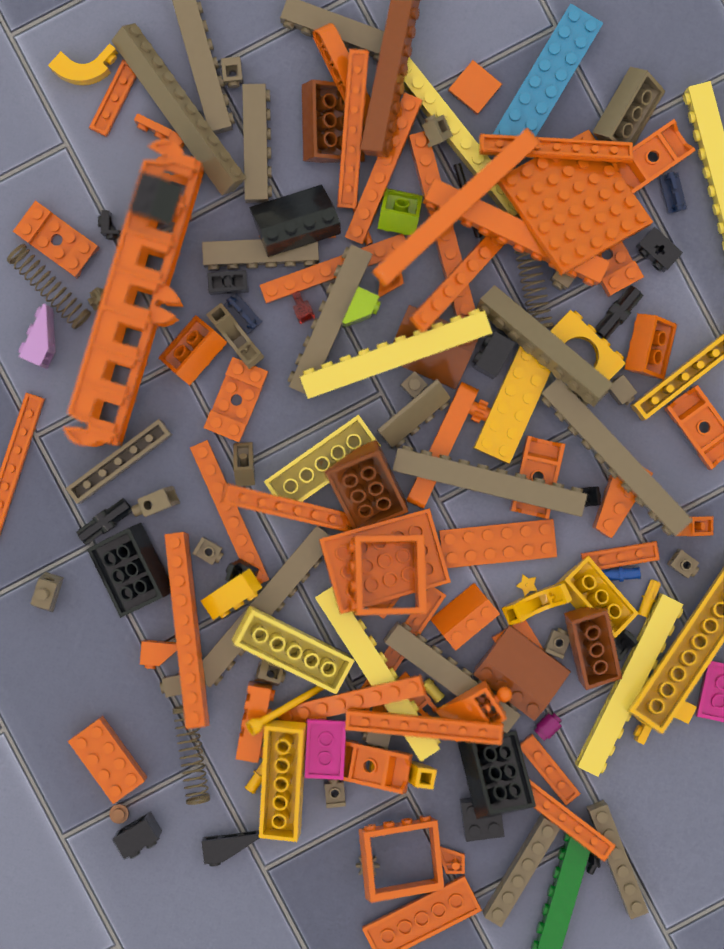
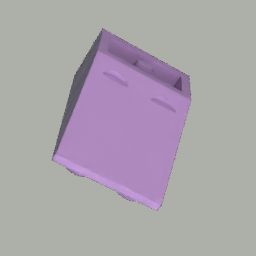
[18,303,55,369]

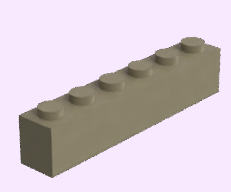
[280,0,384,62]
[242,84,272,203]
[202,239,319,271]
[65,419,173,504]
[586,800,649,920]
[483,814,560,927]

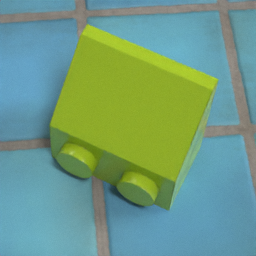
[377,188,423,235]
[342,287,381,327]

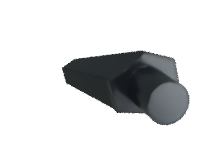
[586,852,601,875]

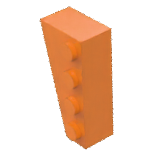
[592,468,653,538]
[236,681,275,763]

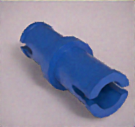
[602,567,641,582]

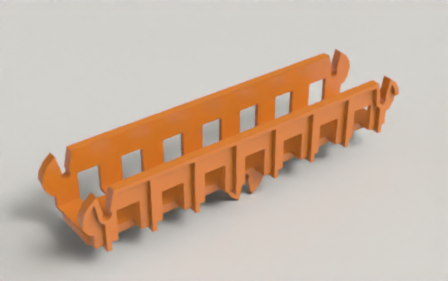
[63,139,205,447]

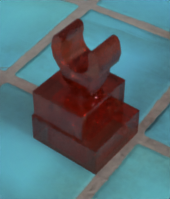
[292,290,316,324]

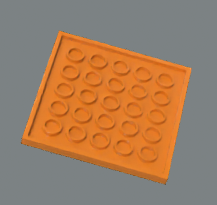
[498,129,653,275]

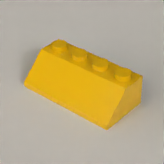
[556,556,639,639]

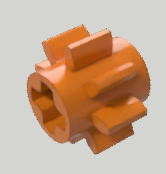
[468,399,491,423]

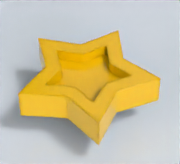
[516,574,537,596]

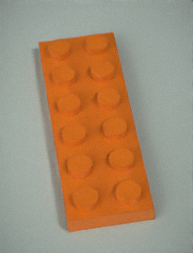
[439,519,557,568]
[362,875,482,949]

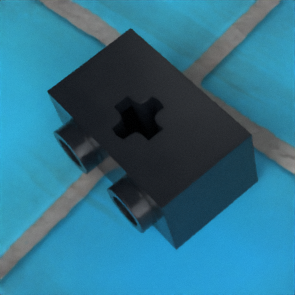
[636,227,683,272]
[207,270,249,295]

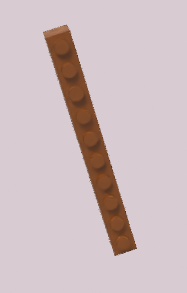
[360,0,422,158]

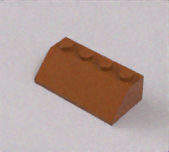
[564,607,622,690]

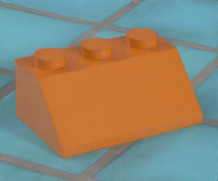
[624,313,677,380]
[158,315,227,386]
[430,583,500,651]

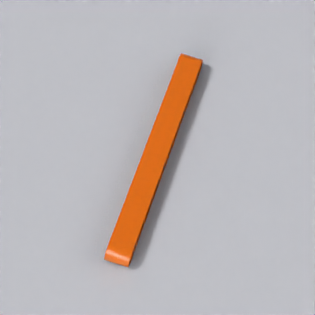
[372,128,541,287]

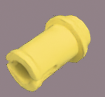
[423,678,445,703]

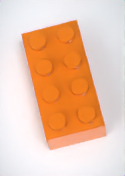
[68,716,147,804]

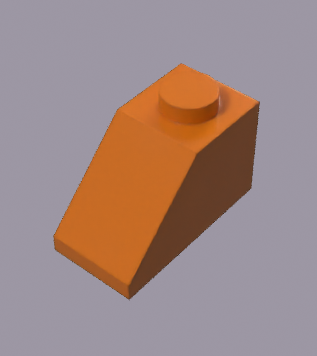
[677,516,713,536]
[140,640,177,669]

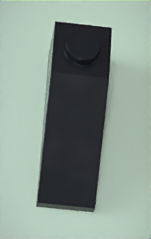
[202,830,259,866]

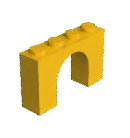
[550,310,626,380]

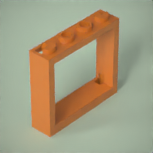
[349,535,427,616]
[358,816,445,903]

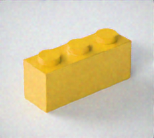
[201,568,262,620]

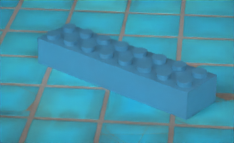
[493,3,603,136]

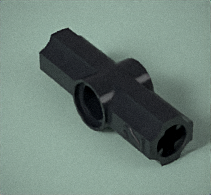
[595,285,644,340]
[76,498,132,545]

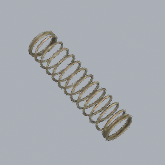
[7,244,91,329]
[514,251,554,328]
[172,706,210,805]

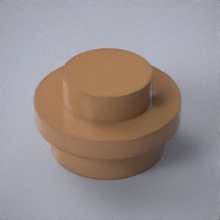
[109,804,129,824]

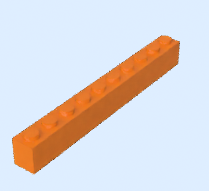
[408,131,475,318]
[422,178,610,286]
[164,532,210,729]

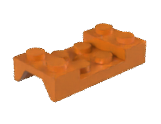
[610,119,696,194]
[13,200,100,279]
[597,242,644,297]
[204,357,269,443]
[664,385,724,470]
[510,436,565,519]
[343,739,413,794]

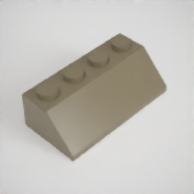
[592,67,665,146]
[377,380,451,448]

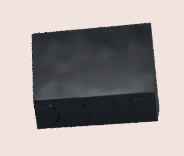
[249,185,341,257]
[87,523,171,618]
[458,731,536,819]

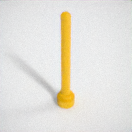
[246,685,325,736]

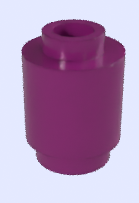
[534,712,562,741]

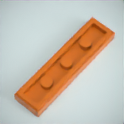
[89,59,137,137]
[581,541,660,570]
[520,734,581,806]

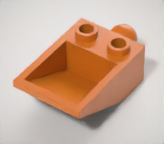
[436,680,512,742]

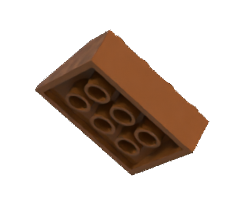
[302,79,365,163]
[393,305,479,390]
[324,439,409,529]
[473,625,571,721]

